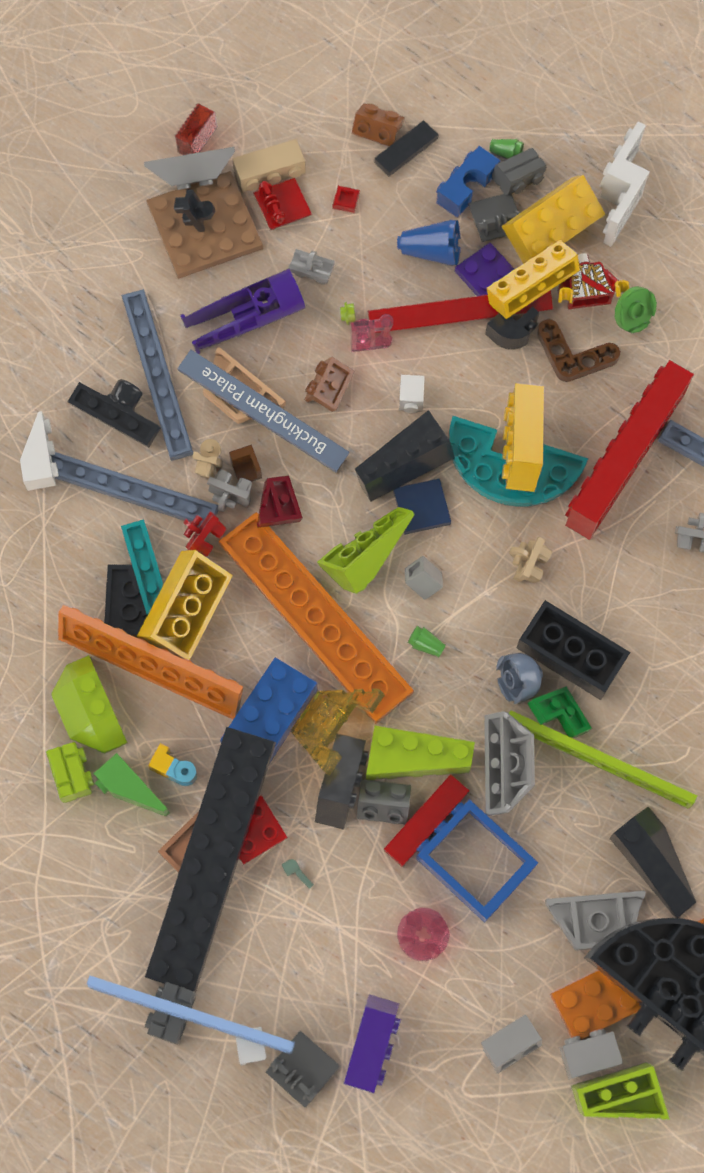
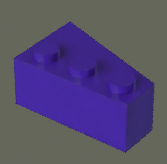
[343,994,401,1093]

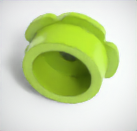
[340,302,356,325]

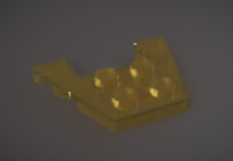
[290,688,385,776]

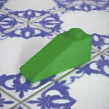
[94,753,169,816]

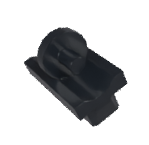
[174,190,215,232]

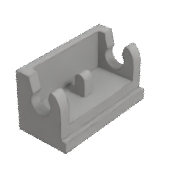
[481,1014,542,1074]

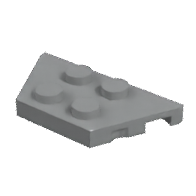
[545,891,645,951]

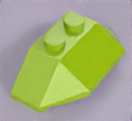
[51,655,128,754]

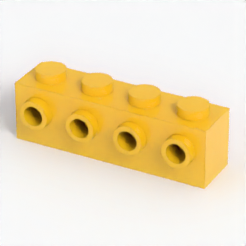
[487,240,580,319]

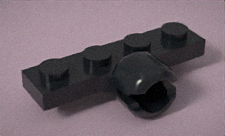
[67,379,161,448]

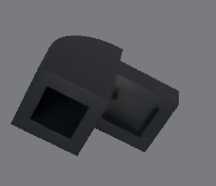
[485,307,539,350]

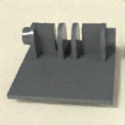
[468,194,522,242]
[265,1031,340,1108]

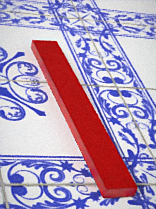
[367,290,553,334]

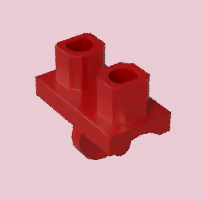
[183,511,226,557]

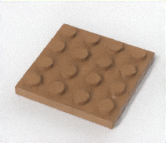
[146,171,263,279]

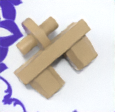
[192,439,223,478]
[509,537,552,583]

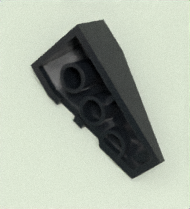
[609,807,697,918]

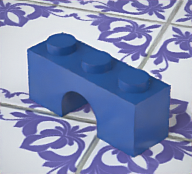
[436,146,501,218]

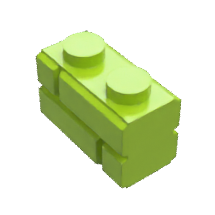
[46,742,95,803]

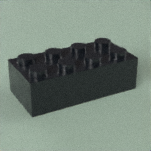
[516,600,631,700]

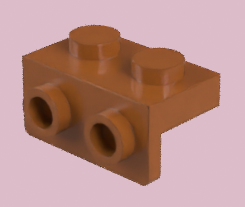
[352,103,405,146]

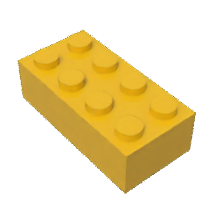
[502,174,605,264]
[502,383,544,492]
[137,550,233,660]

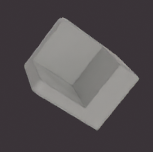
[405,556,443,600]

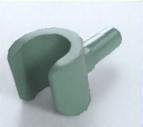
[282,859,314,889]

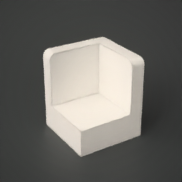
[236,1027,266,1066]

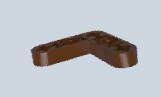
[537,319,621,382]

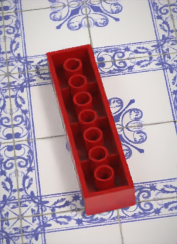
[565,360,694,540]

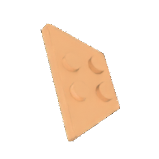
[203,347,286,424]

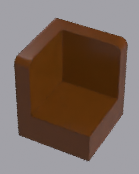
[229,444,262,482]

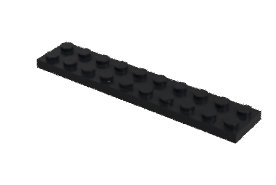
[145,727,276,992]

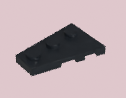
[104,564,147,638]

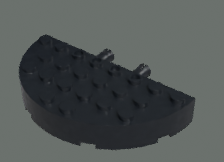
[584,918,704,1071]

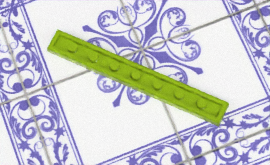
[509,710,698,809]

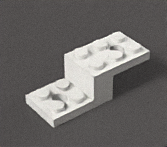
[600,122,650,247]

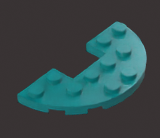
[449,416,589,507]

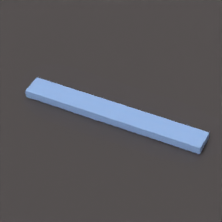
[87,975,295,1054]

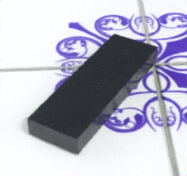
[374,120,439,177]

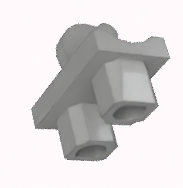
[288,249,335,284]
[207,469,252,512]
[675,513,704,552]

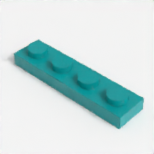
[121,519,164,616]

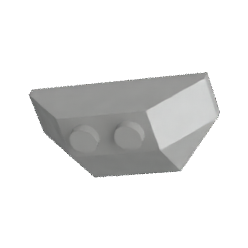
[144,147,235,190]
[484,711,535,816]

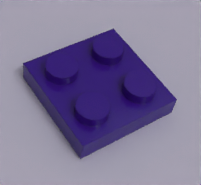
[454,242,515,296]

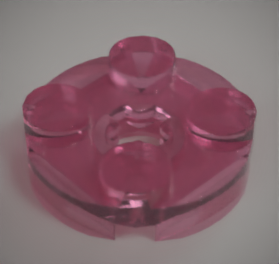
[397,908,449,962]

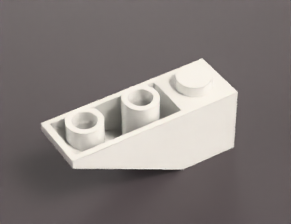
[20,411,59,491]

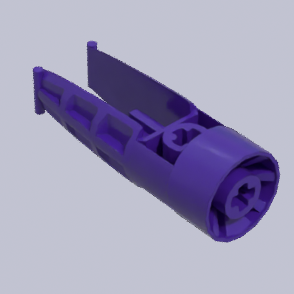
[180,268,306,354]

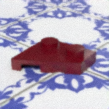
[257,475,303,528]

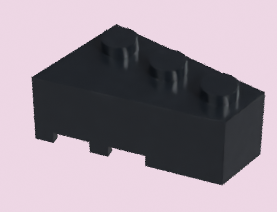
[315,733,369,830]

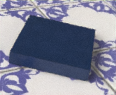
[393,478,451,535]

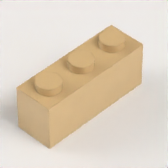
[232,139,306,192]

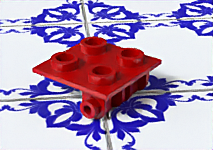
[253,178,312,230]
[239,795,288,865]

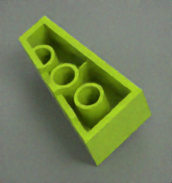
[366,725,475,781]

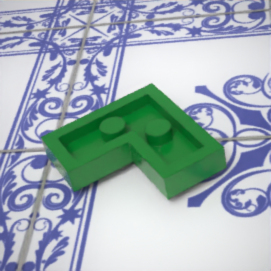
[528,686,592,739]

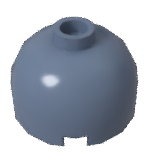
[496,653,543,704]

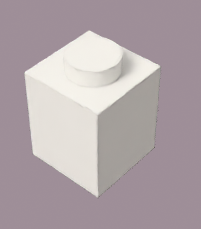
[399,375,425,413]

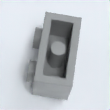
[559,1029,623,1080]

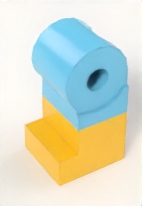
[148,743,197,786]

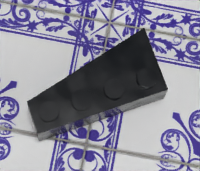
[355,410,455,502]

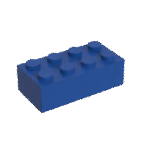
[220,657,318,763]

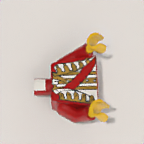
[557,253,629,310]

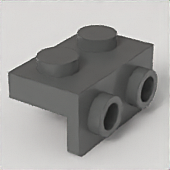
[357,779,411,825]

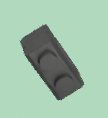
[492,148,547,196]
[145,982,197,1045]

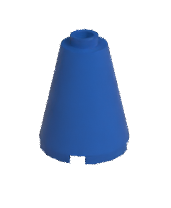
[397,219,461,266]

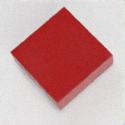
[333,185,360,213]

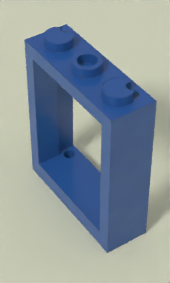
[416,799,538,923]

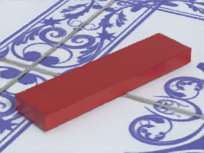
[383,774,470,867]

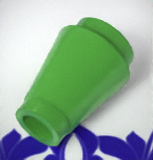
[489,139,524,159]
[407,626,446,658]

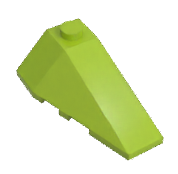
[317,507,414,594]

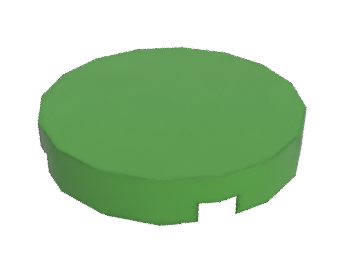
[615,286,657,333]

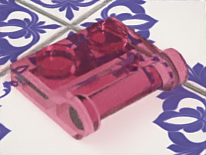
[350,314,393,352]

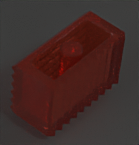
[175,104,218,155]

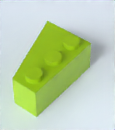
[571,1062,670,1120]

